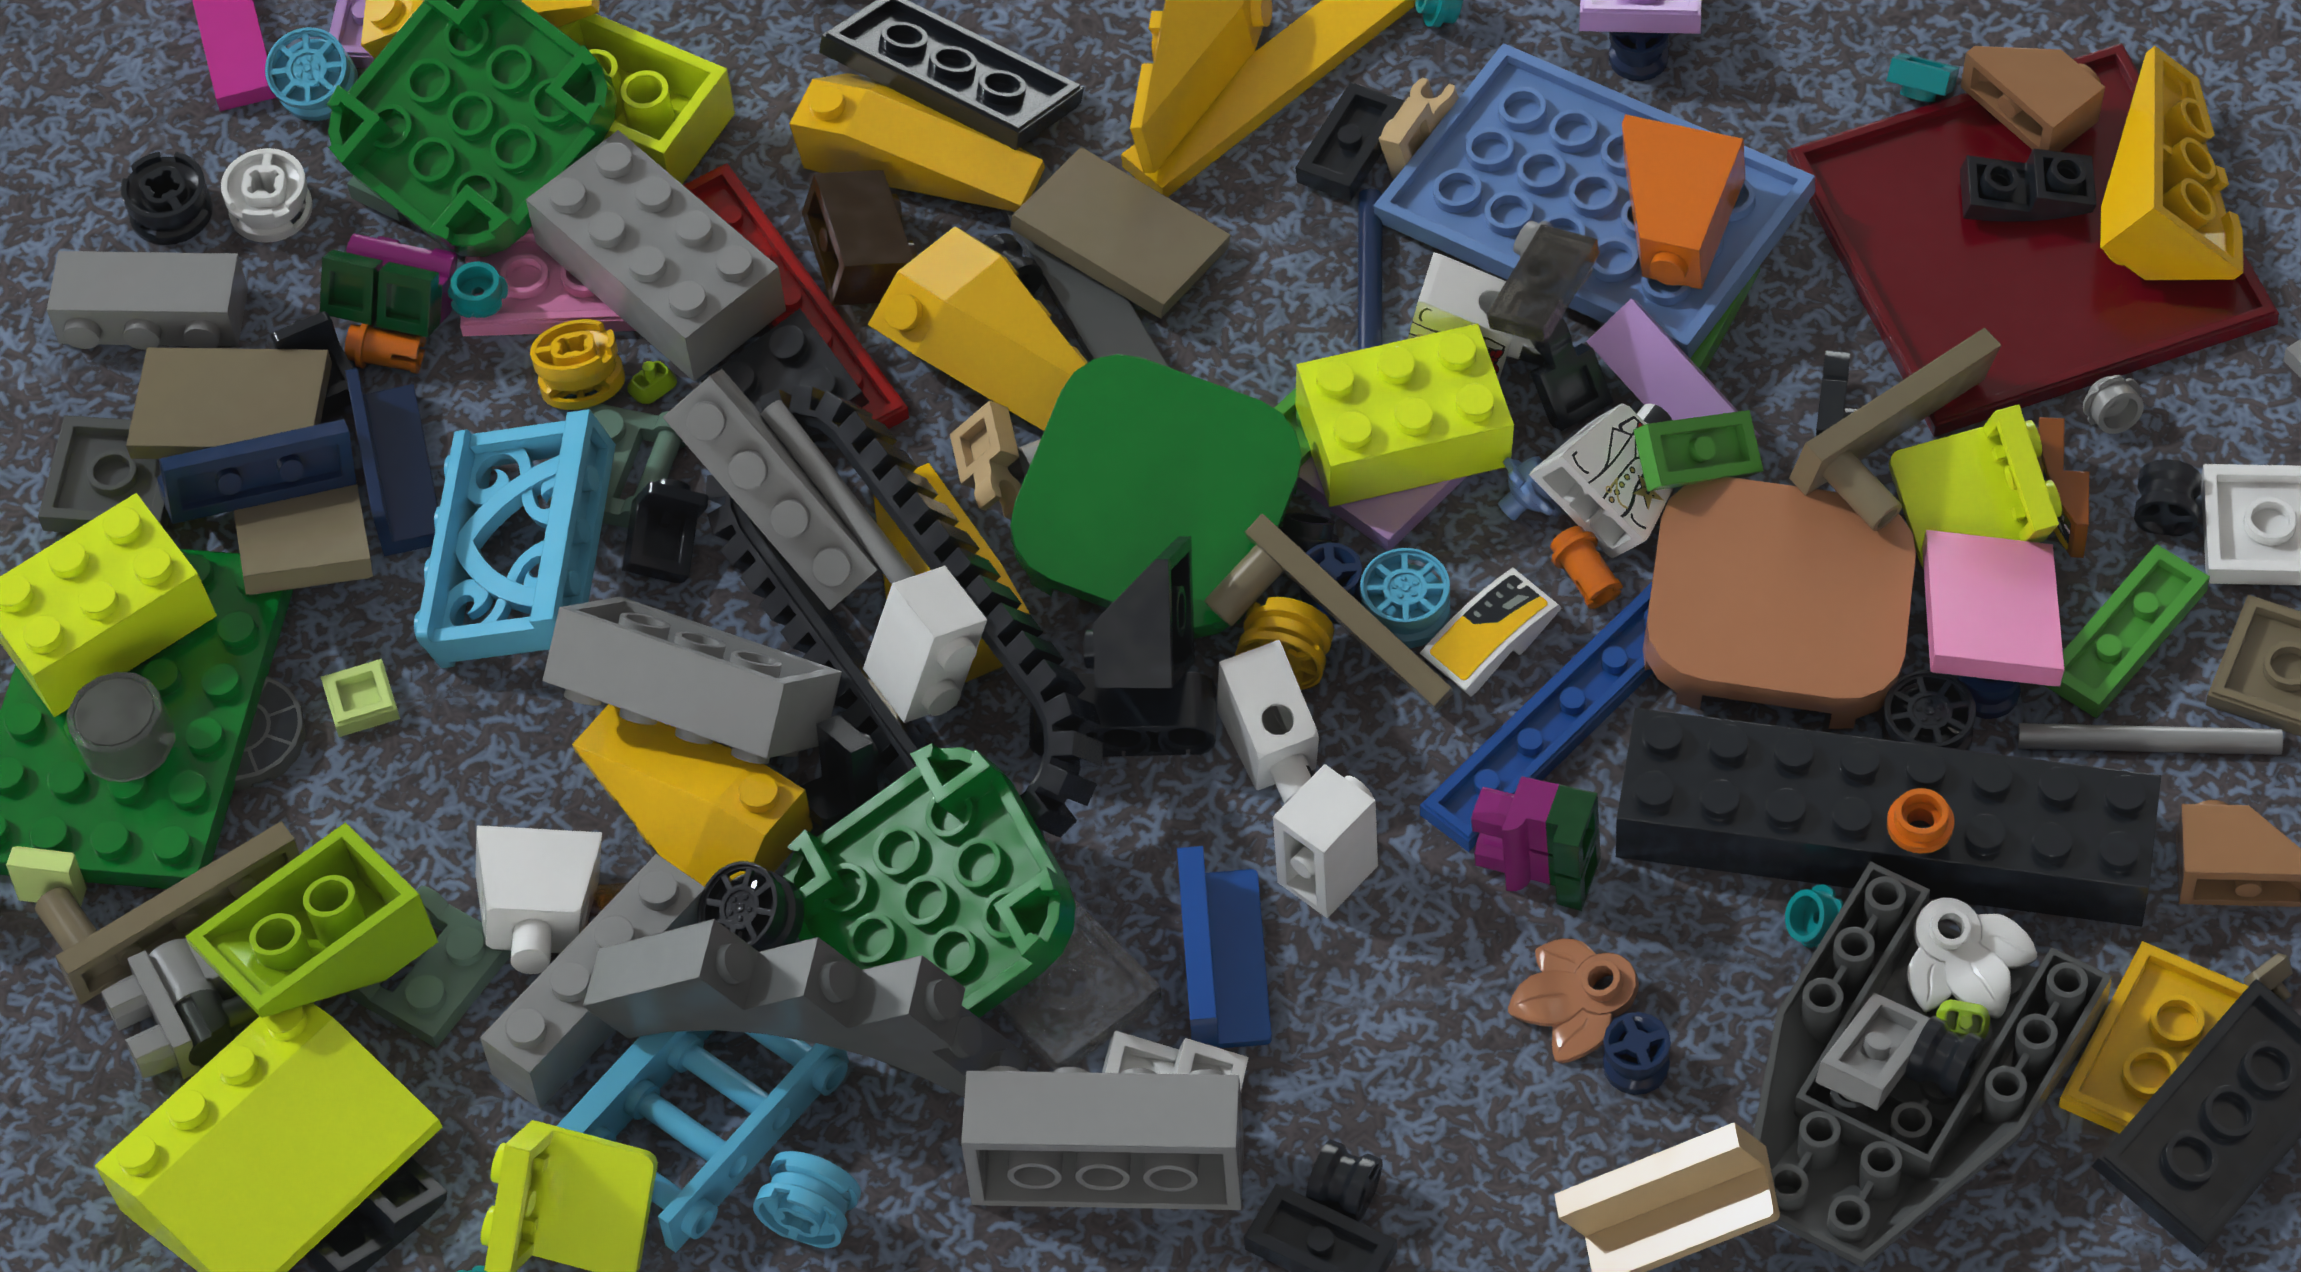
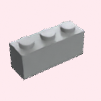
[47,251,248,350]

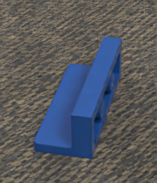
[1177,846,1272,1048]

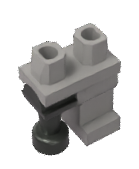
[101,938,259,1080]

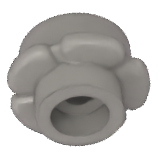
[2083,375,2144,434]

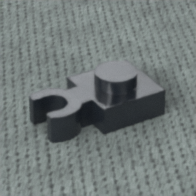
[1816,350,1857,436]

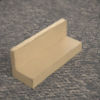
[1554,1122,1780,1272]

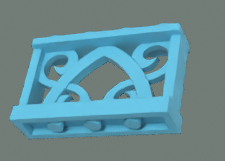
[414,409,616,668]

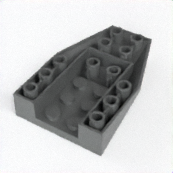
[1753,861,2112,1268]

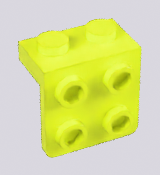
[1888,404,2062,569]
[480,1120,658,1272]

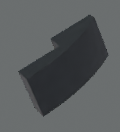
[1960,148,2097,222]

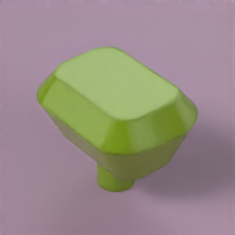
[627,361,677,404]
[1936,999,1990,1039]

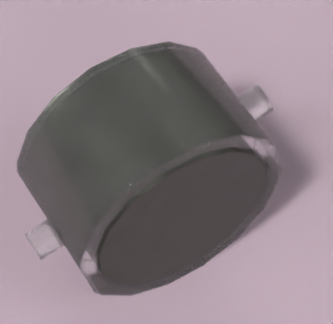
[67,672,176,782]

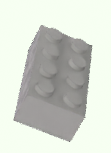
[526,130,786,381]
[542,596,842,764]
[961,1066,1244,1210]

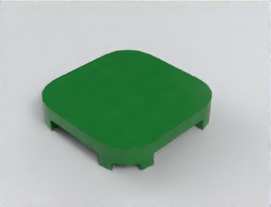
[326,0,617,257]
[1010,354,1302,639]
[783,743,1076,1018]

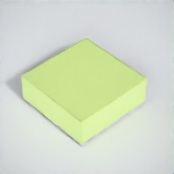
[321,659,400,737]
[6,846,87,907]

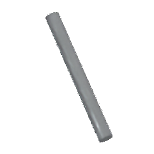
[761,400,916,584]
[2018,723,2283,755]

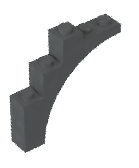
[583,919,1030,1098]

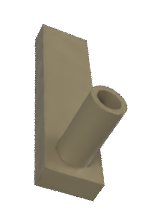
[1789,328,2001,531]
[1204,513,1453,712]
[35,821,300,1005]

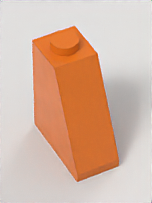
[1622,114,1745,290]

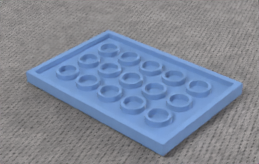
[1373,43,1816,358]

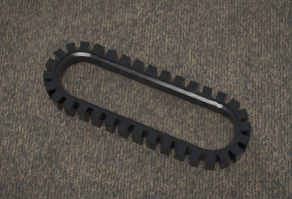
[706,386,1103,839]

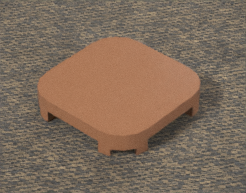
[1643,477,1916,729]

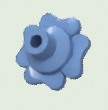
[1498,456,1561,521]

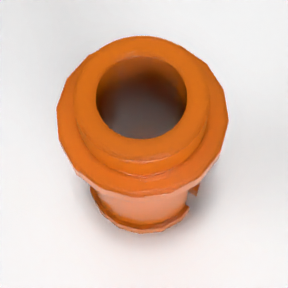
[344,323,426,374]
[1550,526,1623,609]

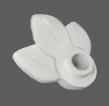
[1906,897,2037,1019]

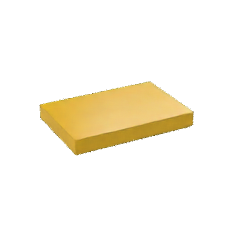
[2059,941,2249,1134]

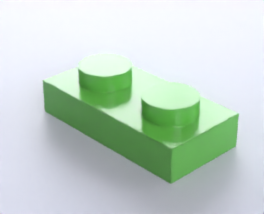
[1633,410,1764,491]

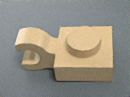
[1379,78,1459,179]
[950,400,1022,519]

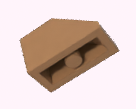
[1961,46,2105,152]
[2176,800,2301,907]

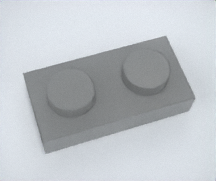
[1815,993,1930,1111]

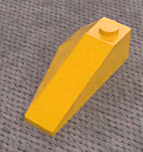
[1130,0,1272,173]

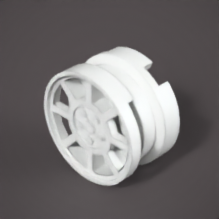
[221,148,313,243]

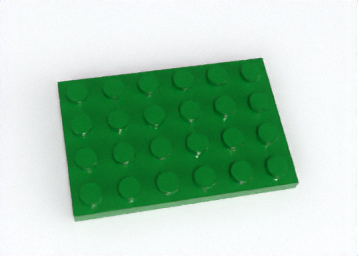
[0,540,293,889]

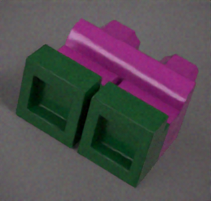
[319,233,458,338]
[1471,776,1601,911]

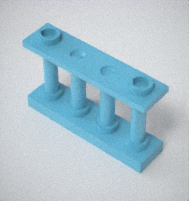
[557,1030,849,1253]

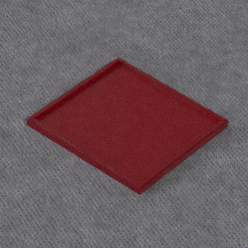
[1787,43,2279,437]

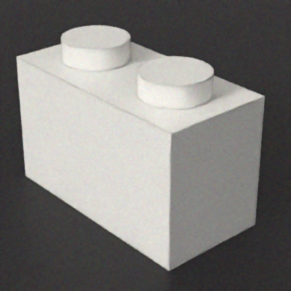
[863,566,987,723]
[1273,764,1378,918]

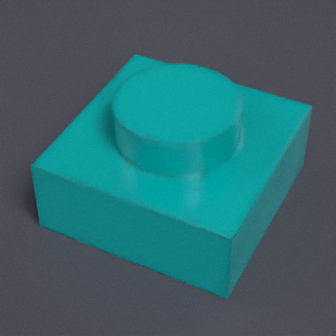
[1886,53,1960,102]

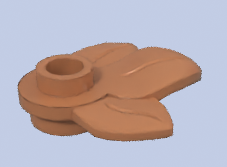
[1508,938,1639,1063]

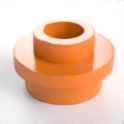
[1887,788,1955,854]

